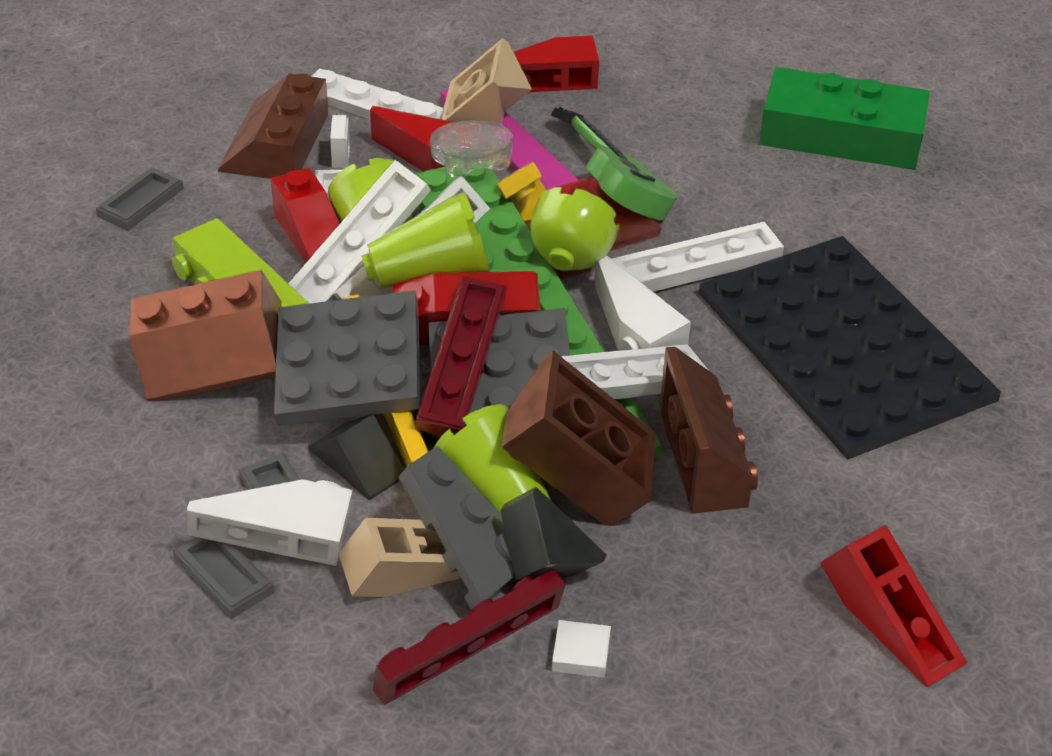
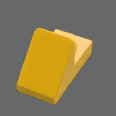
[496,162,547,222]

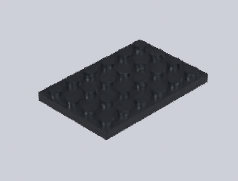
[699,236,1001,460]

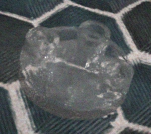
[430,120,513,177]

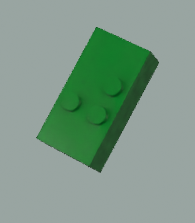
[759,67,930,170]

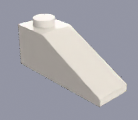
[595,255,691,351]
[187,479,352,566]

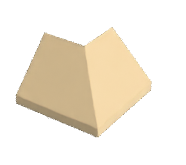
[441,38,532,133]

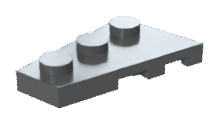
[399,446,516,609]

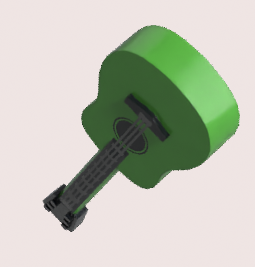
[550,107,678,220]

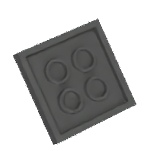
[274,290,421,426]
[429,308,570,440]

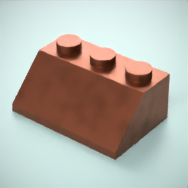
[218,74,328,179]
[129,269,282,401]
[659,346,758,514]
[501,350,656,526]

